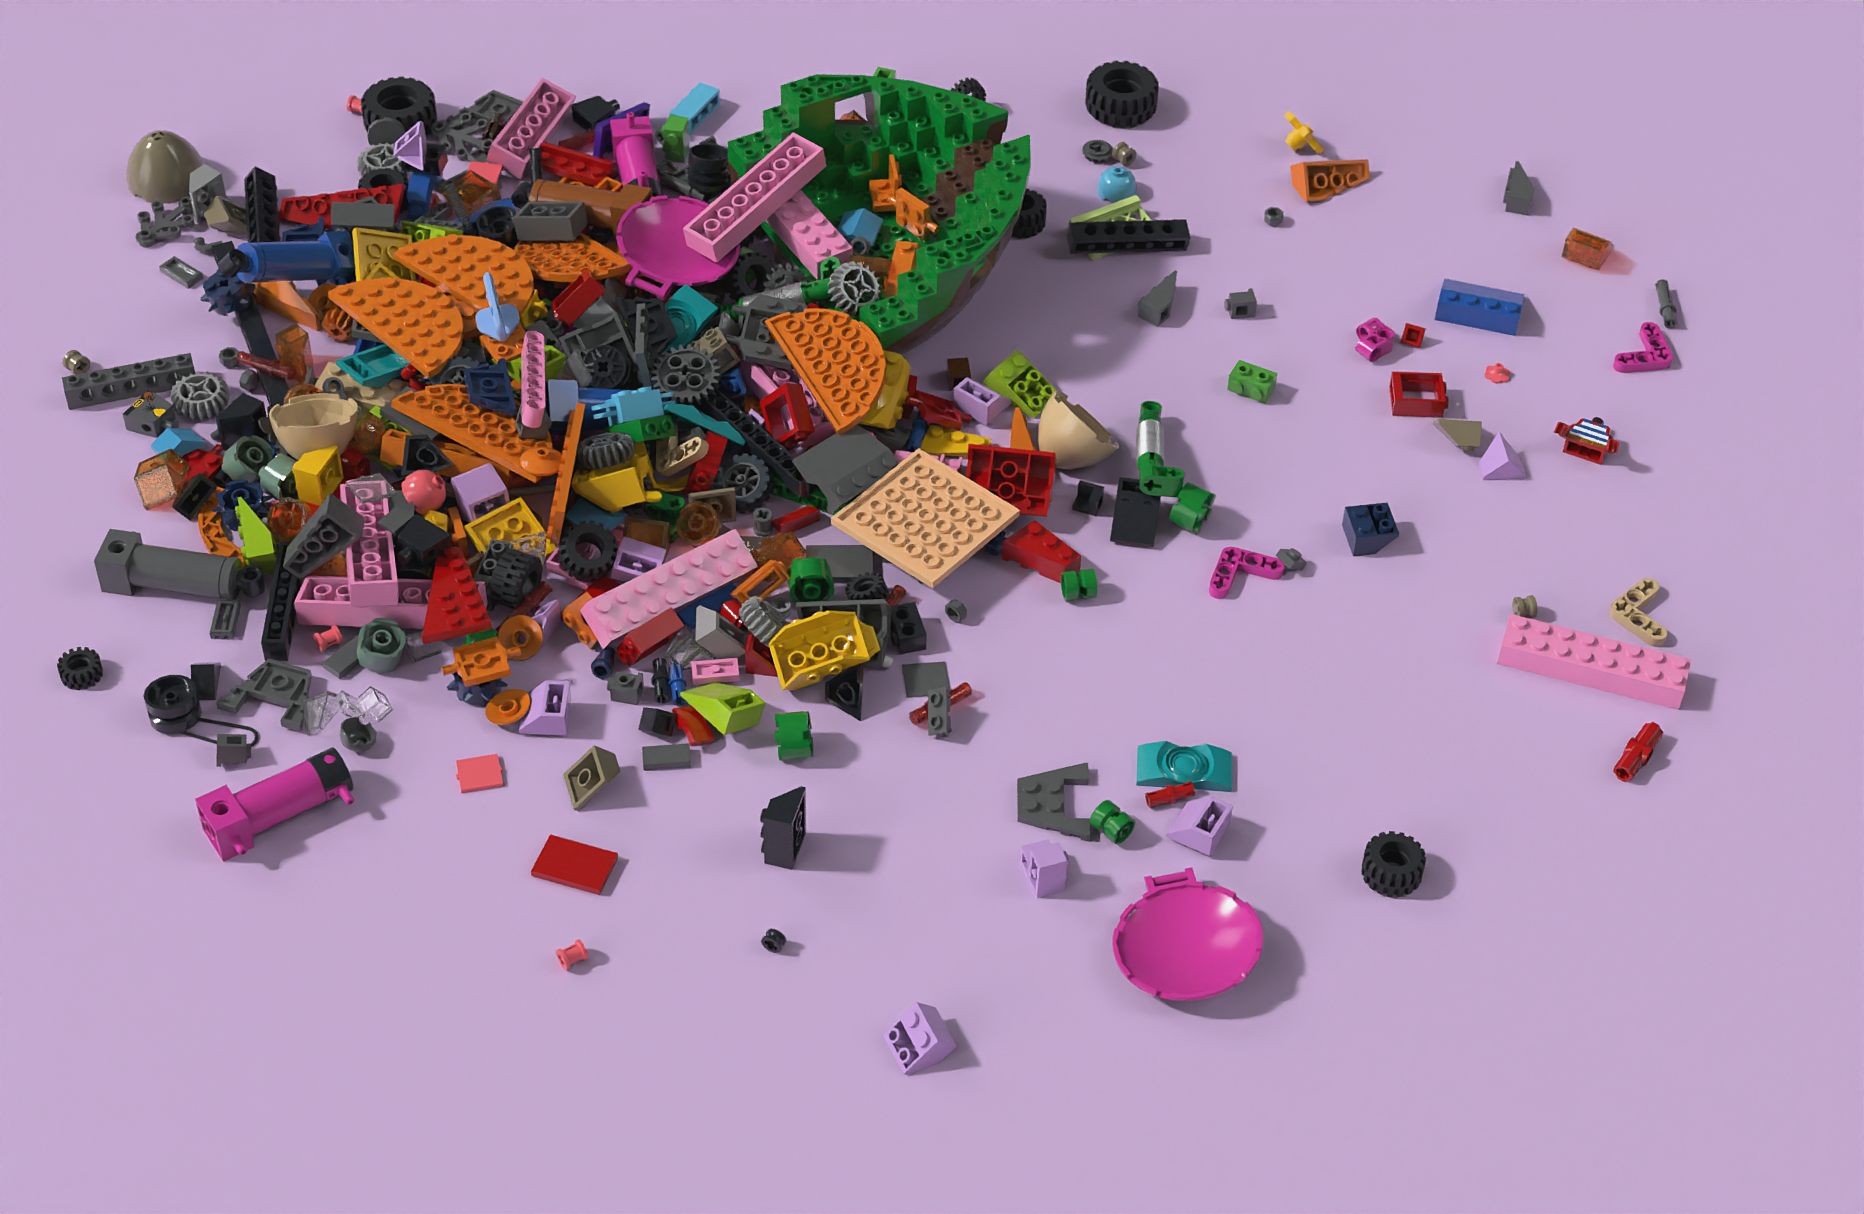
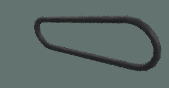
[180,718,258,747]

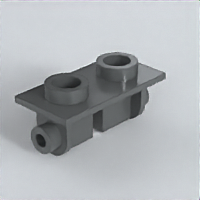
[928,686,952,737]

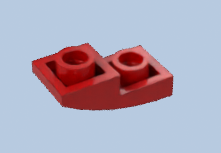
[672,706,715,747]

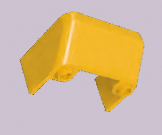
[571,441,654,513]

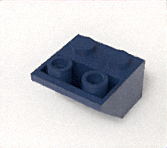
[1342,502,1399,556]

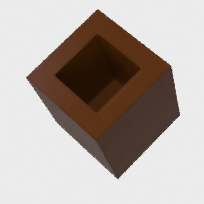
[947,357,971,391]

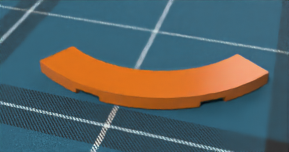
[198,487,247,568]

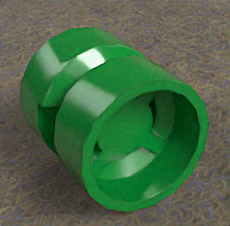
[1061,569,1097,600]
[1090,800,1136,845]

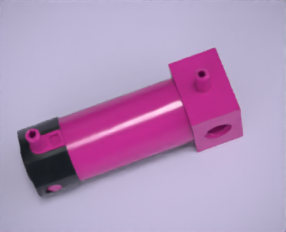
[610,112,664,197]
[195,747,355,862]

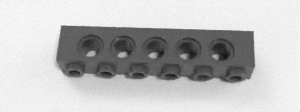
[62,353,195,410]

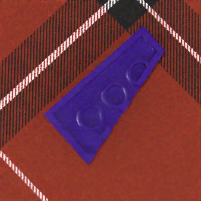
[593,102,650,158]

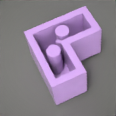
[1020,839,1069,898]

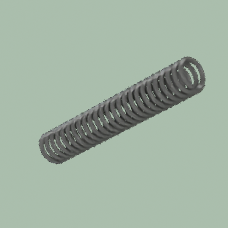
[443,183,478,237]

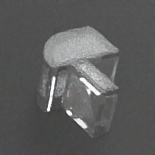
[335,686,393,725]

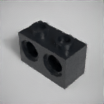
[401,143,448,176]
[890,602,927,655]

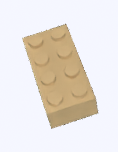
[313,362,410,420]

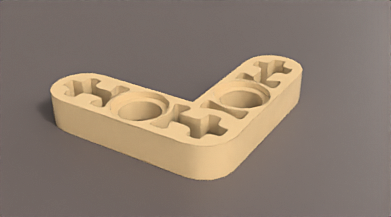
[656,421,709,476]
[1609,578,1667,647]

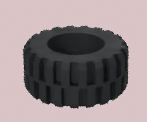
[1085,60,1159,128]
[361,76,437,136]

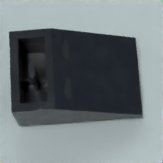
[1110,477,1161,547]

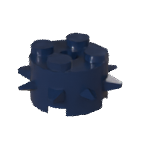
[201,268,256,316]
[211,479,273,531]
[447,672,508,707]

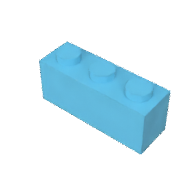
[669,82,720,135]

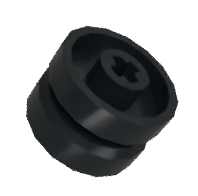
[143,675,202,734]

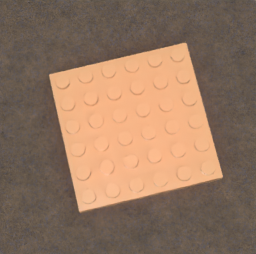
[831,448,1020,589]

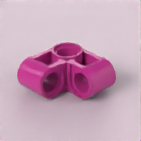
[1355,317,1394,362]

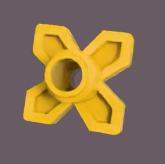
[1284,111,1324,155]

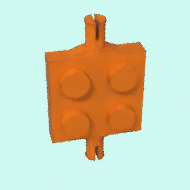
[887,187,941,241]
[441,636,521,687]

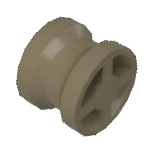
[1112,142,1137,166]
[62,350,90,375]
[1512,595,1537,618]

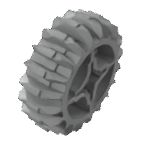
[357,142,409,177]
[828,261,883,318]
[170,371,230,421]
[739,596,789,647]

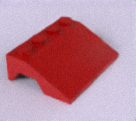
[966,444,1057,517]

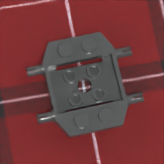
[725,294,808,370]

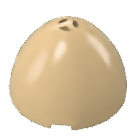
[1038,389,1119,470]
[269,393,359,461]

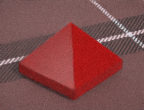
[1400,323,1426,348]

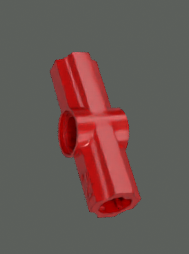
[1613,722,1663,782]

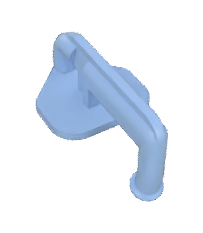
[476,272,520,342]

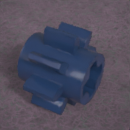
[984,531,1007,556]

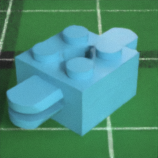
[591,386,676,426]

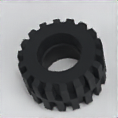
[358,168,409,214]
[1011,188,1047,238]
[722,252,778,302]
[559,520,618,582]
[490,549,542,611]
[1361,831,1426,897]

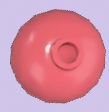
[402,470,446,515]

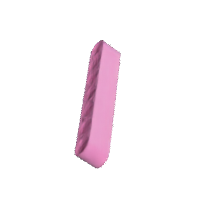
[521,331,545,428]

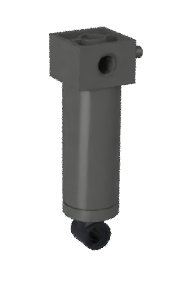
[94,529,265,600]

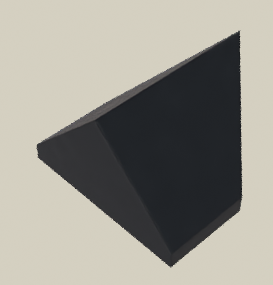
[401,434,454,477]
[825,663,863,721]

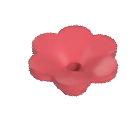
[1485,363,1510,384]

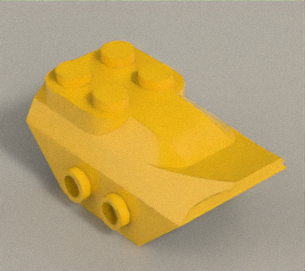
[859,350,911,429]
[768,610,880,691]

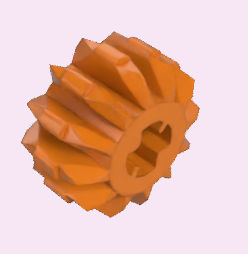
[322,307,353,342]

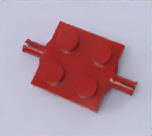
[905,390,971,431]
[166,443,224,496]

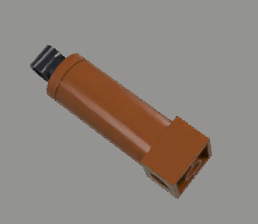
[511,179,653,240]

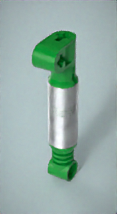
[712,256,847,323]
[1136,401,1185,497]

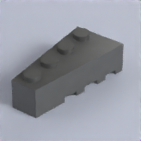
[283,493,365,579]

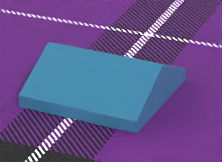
[837,208,884,249]
[151,428,206,462]
[565,496,628,530]

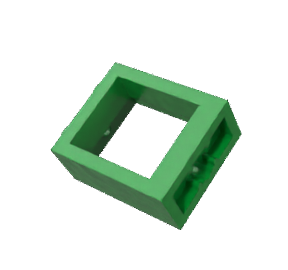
[604,414,675,443]

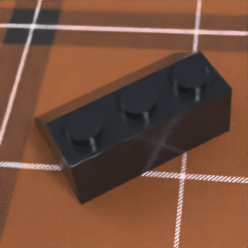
[760,786,806,870]

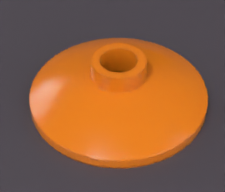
[308,283,338,322]
[520,447,563,476]
[498,615,543,661]
[485,689,531,725]

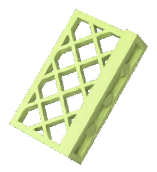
[1067,195,1151,261]

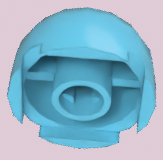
[1097,167,1136,203]

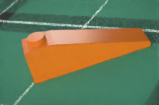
[1290,159,1370,202]
[884,241,922,299]
[251,281,321,331]

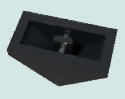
[172,473,218,521]
[191,662,221,701]

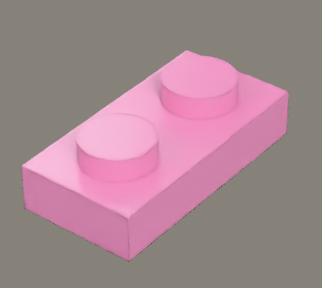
[691,658,739,685]

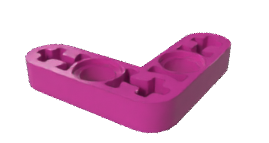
[1613,322,1673,373]
[1209,547,1284,599]

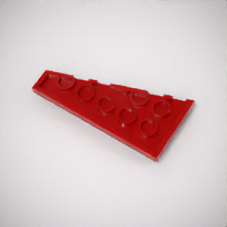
[278,184,406,230]
[422,546,492,645]

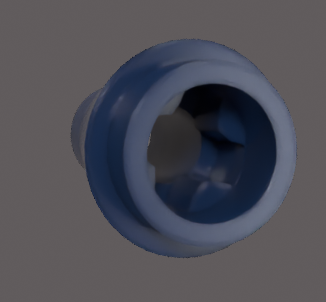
[591,646,615,679]

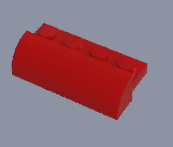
[540,142,619,186]

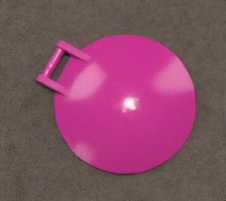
[617,195,740,301]
[1113,867,1263,1001]

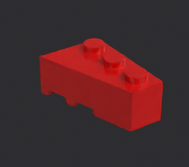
[1002,520,1081,583]

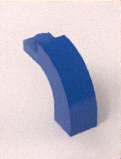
[407,172,443,220]

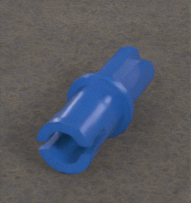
[668,663,687,706]

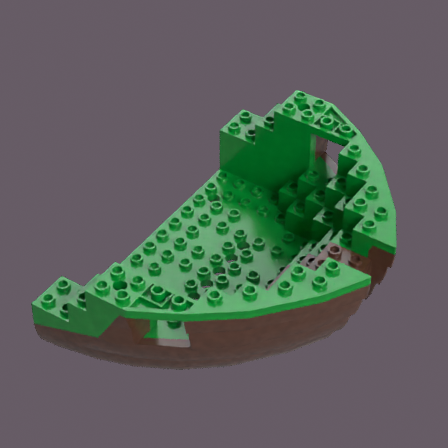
[727,74,1031,355]

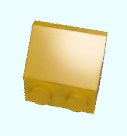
[292,445,344,506]

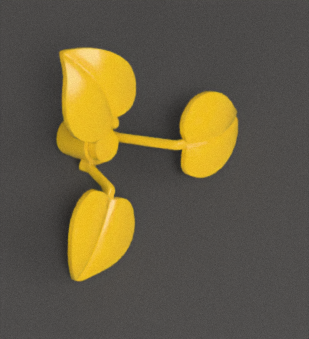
[627,453,688,503]

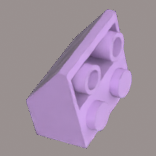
[953,377,1012,425]
[451,463,510,523]
[610,537,666,582]
[519,680,571,735]
[1166,796,1233,856]
[883,1002,957,1075]

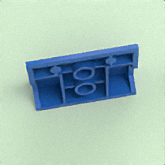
[1435,279,1525,336]

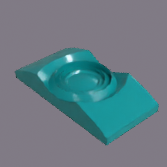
[634,284,719,351]
[336,344,419,387]
[662,404,745,453]
[1136,741,1232,792]

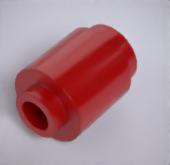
[720,600,748,632]

